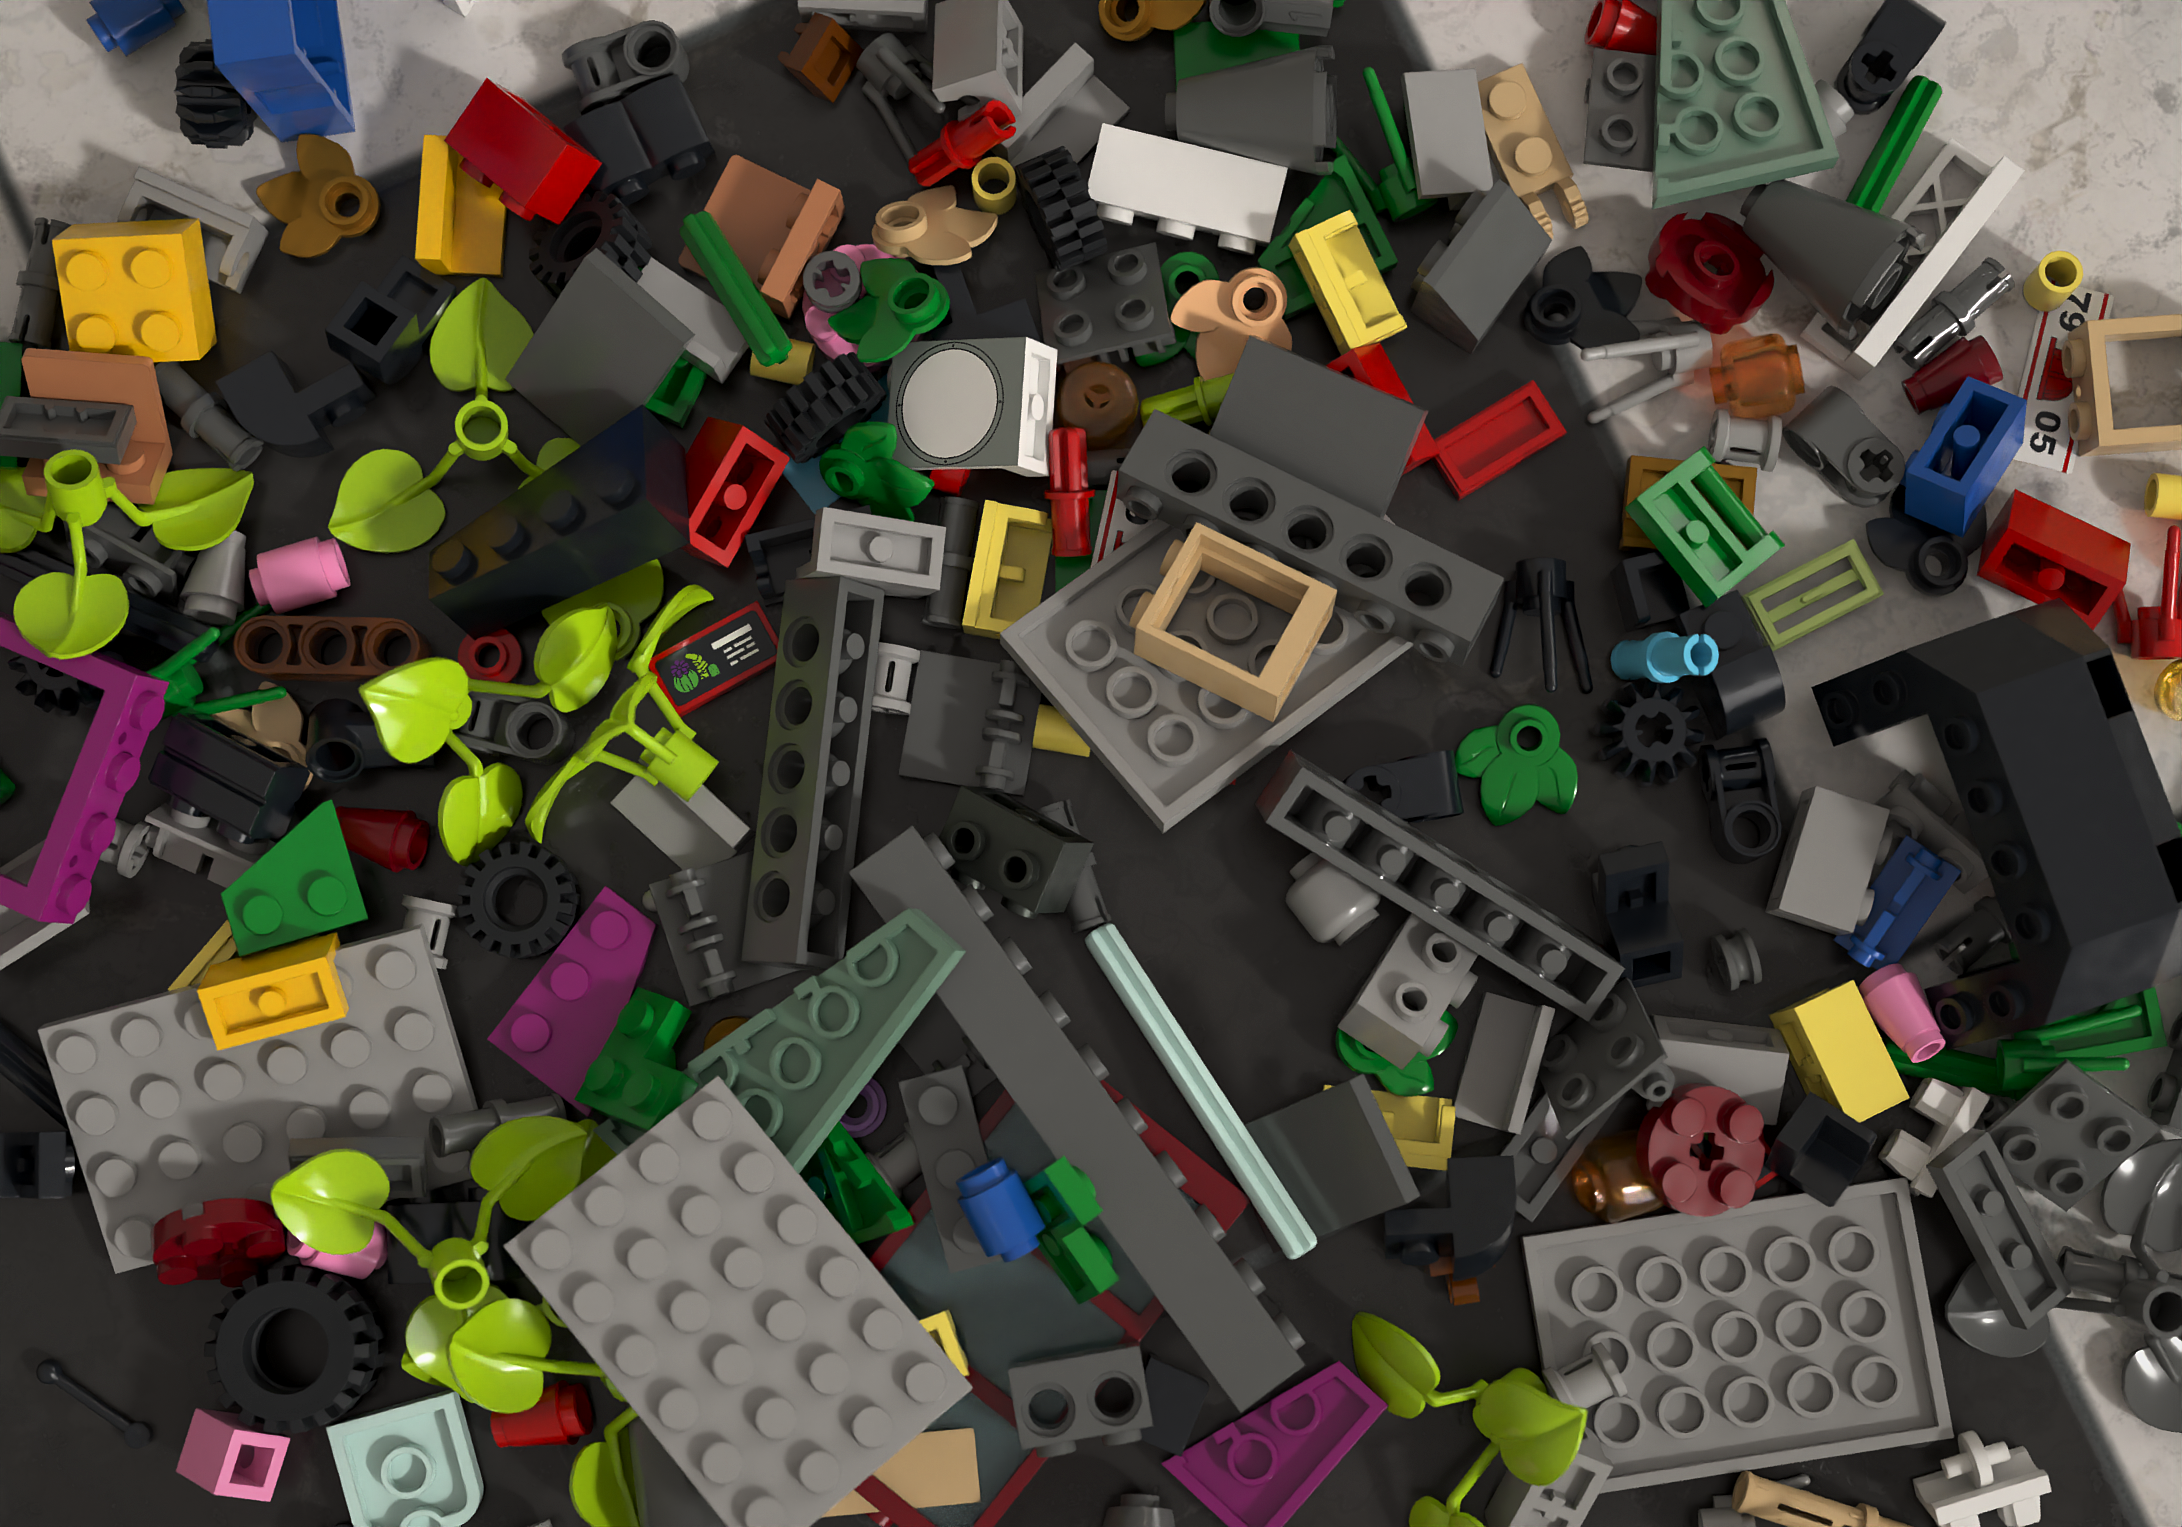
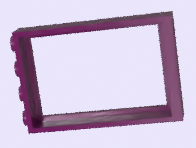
[0,611,170,924]

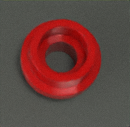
[458,628,523,683]

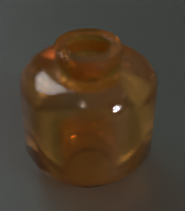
[1709,333,1806,419]
[1056,361,1139,450]
[1572,1130,1663,1223]

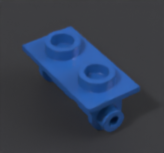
[1834,835,1962,970]

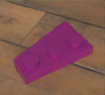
[487,886,659,1117]
[1161,1361,1389,1527]

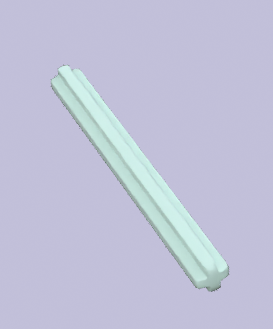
[1085,923,1317,1260]

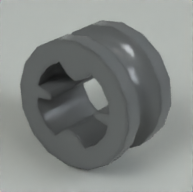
[803,251,862,314]
[1711,928,1762,991]

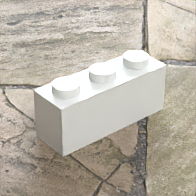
[1088,123,1288,255]

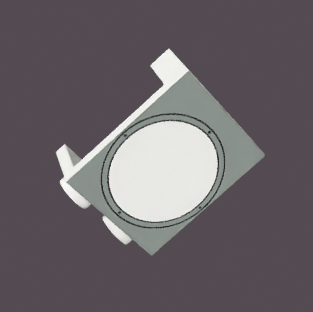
[887,337,1057,478]

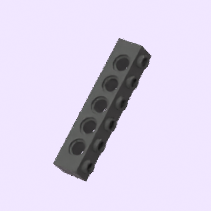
[1116,409,1504,667]
[741,576,885,971]
[1255,750,1625,1022]

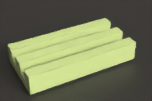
[1741,539,1884,652]

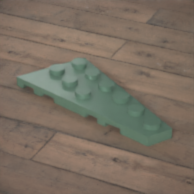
[1652,0,1840,209]
[593,908,966,1174]

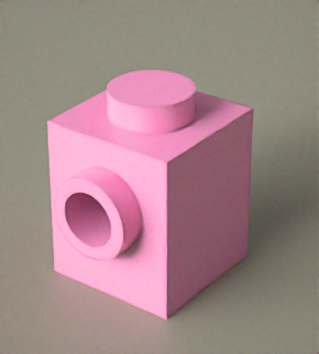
[176,1408,290,1502]

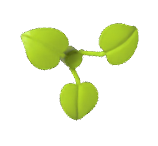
[328,278,581,553]
[0,449,254,659]
[525,584,719,844]
[359,603,617,867]
[270,1116,588,1403]
[446,1299,640,1527]
[1352,1311,1587,1527]

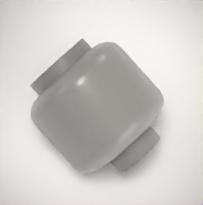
[1285,852,1381,947]

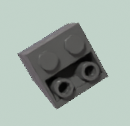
[1410,179,1552,355]

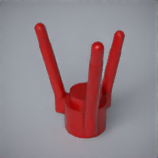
[2112,525,2182,660]

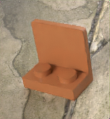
[679,155,846,320]
[21,348,173,505]

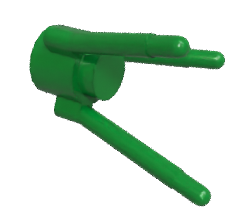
[1330,67,1438,222]
[146,603,287,722]
[1996,1005,2142,1101]

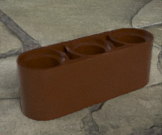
[233,615,433,682]

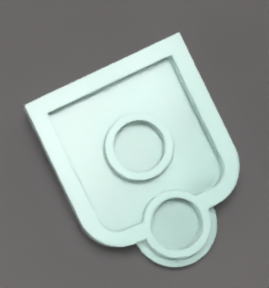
[326,1389,484,1527]

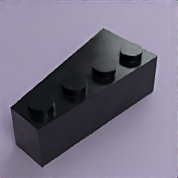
[429,404,690,640]

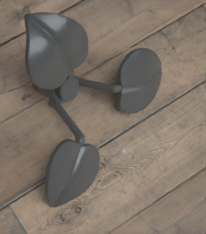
[1945,1139,2182,1433]

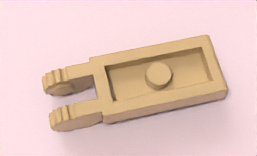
[1478,63,1589,239]

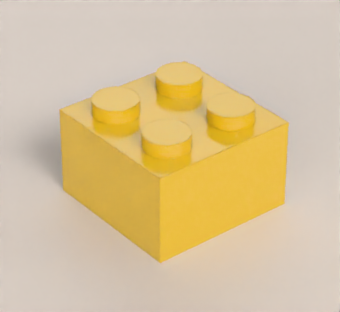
[52,218,217,362]

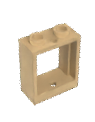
[2062,314,2182,457]
[1129,522,1337,722]

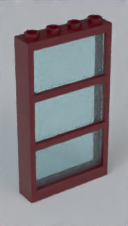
[854,1080,1251,1527]

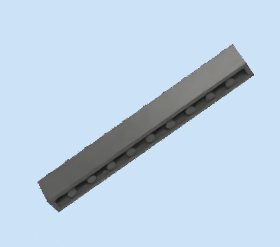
[849,826,1306,1413]

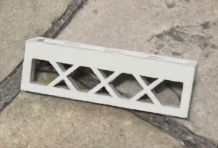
[1799,138,2025,381]

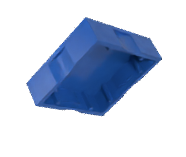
[207,0,355,143]

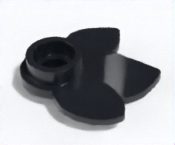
[1525,246,1642,350]
[1866,482,1987,597]

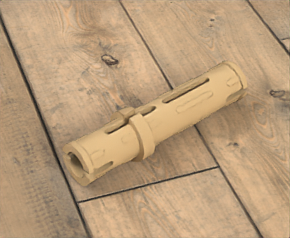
[1732,1471,1913,1527]

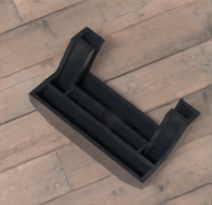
[1811,597,2182,1050]

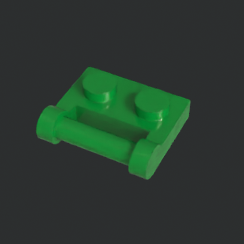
[1625,446,1785,608]

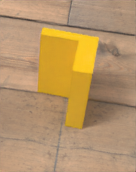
[415,135,507,278]
[197,932,349,1051]

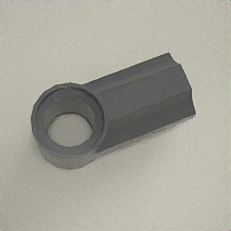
[1209,0,1333,37]

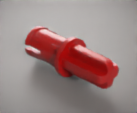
[908,100,1016,187]
[1044,427,1095,557]

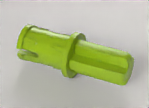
[1140,373,1234,426]

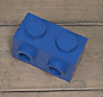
[1900,376,2027,538]

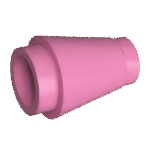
[1858,964,1946,1063]

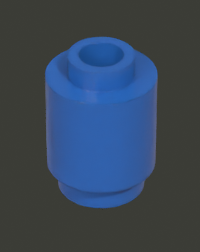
[86,0,186,57]
[956,1157,1045,1263]

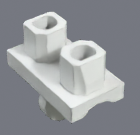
[1878,1078,1990,1198]
[1912,1430,2052,1527]

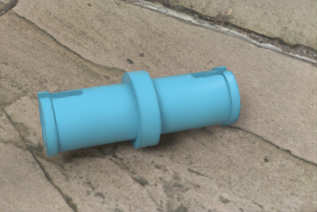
[1610,631,1719,683]

